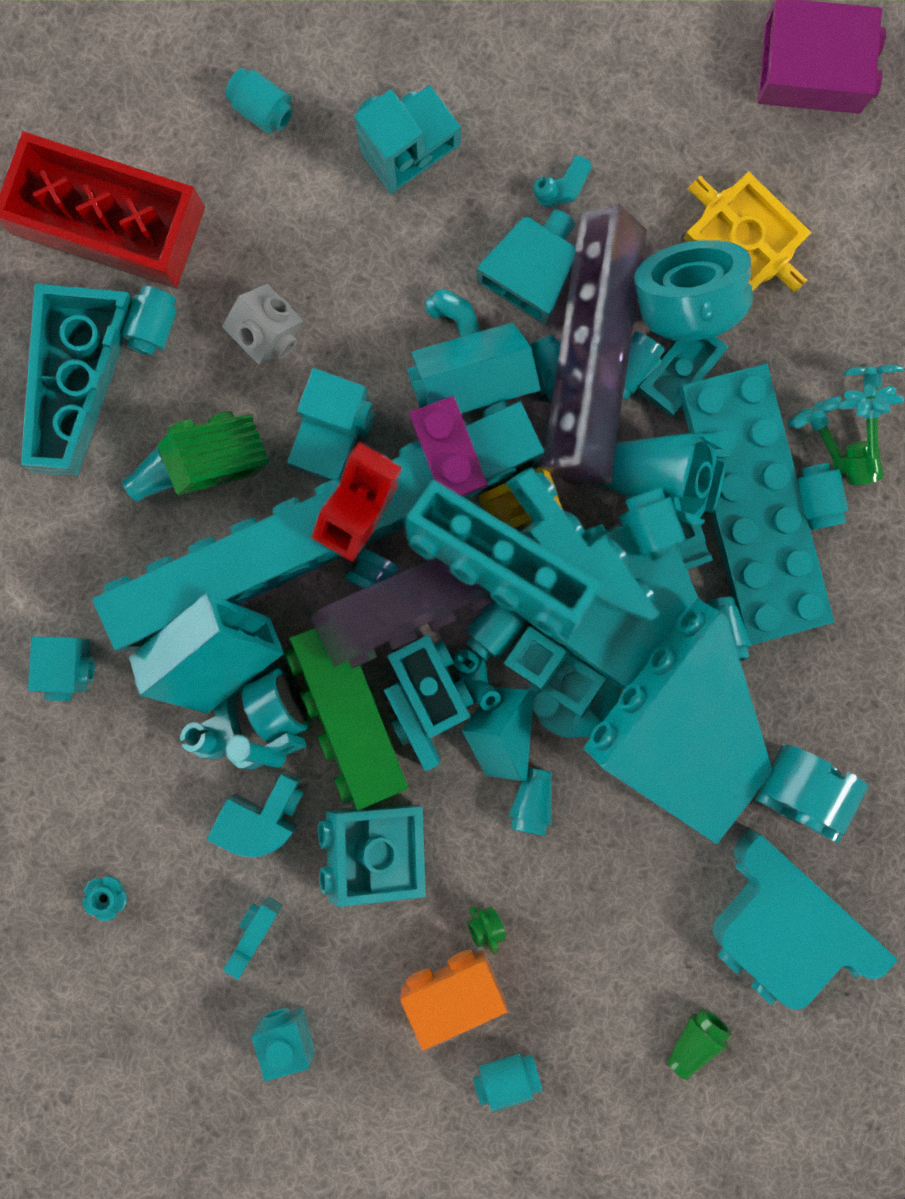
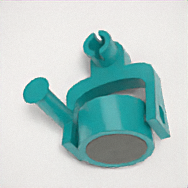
[180,663,311,770]

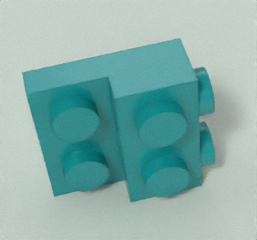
[318,804,426,907]

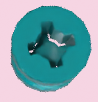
[344,548,400,599]

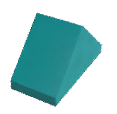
[462,687,534,781]

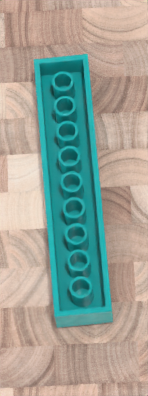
[92,401,544,651]

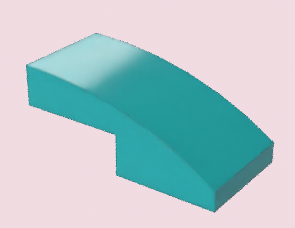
[504,626,608,718]

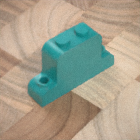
[712,828,898,1010]

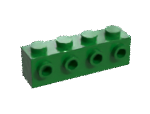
[283,618,409,810]

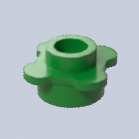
[467,906,506,954]

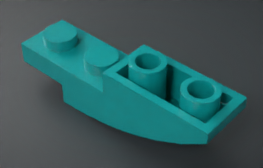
[506,468,660,620]

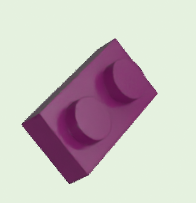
[409,396,488,497]

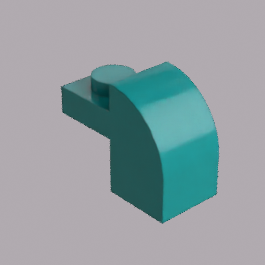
[206,770,304,857]

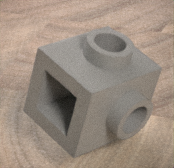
[222,284,304,364]

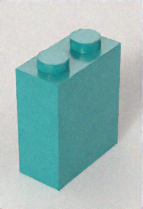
[407,322,540,413]
[129,593,284,714]

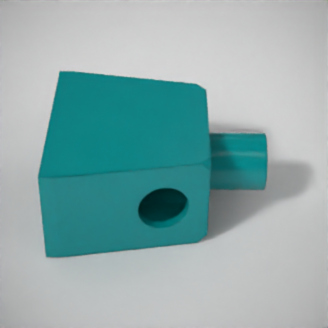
[476,209,578,326]

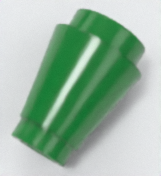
[667,1009,732,1080]

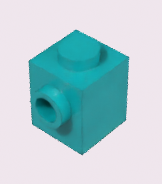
[28,636,95,701]
[252,1008,315,1082]

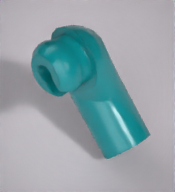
[533,156,593,208]
[425,289,482,337]
[454,648,501,711]

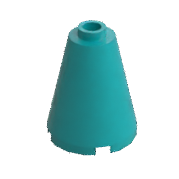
[593,432,725,525]

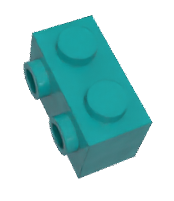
[387,635,474,739]

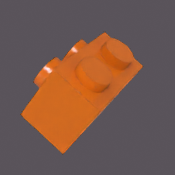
[400,949,508,1051]

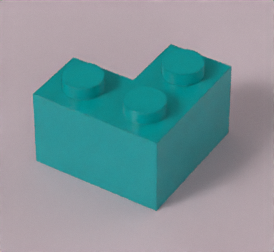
[354,85,461,195]
[287,368,376,482]

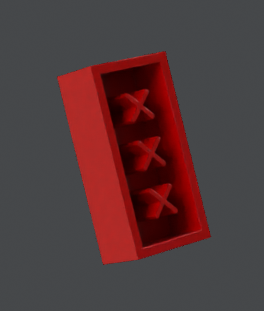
[0,131,205,289]

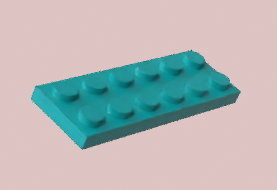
[678,363,835,645]

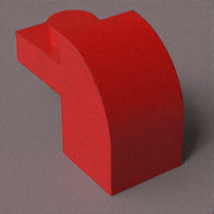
[311,442,402,562]

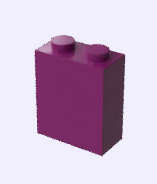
[757,0,886,114]

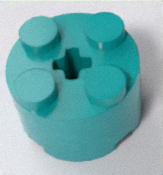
[756,743,869,844]

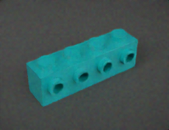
[406,479,602,641]

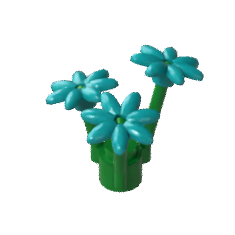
[787,364,905,485]

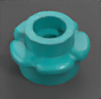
[82,876,127,921]

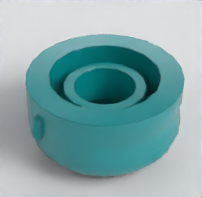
[634,240,754,341]

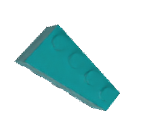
[21,284,132,477]

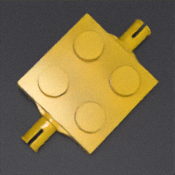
[683,171,812,294]

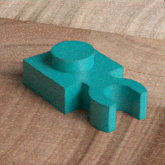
[223,896,283,980]

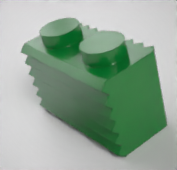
[157,411,270,496]

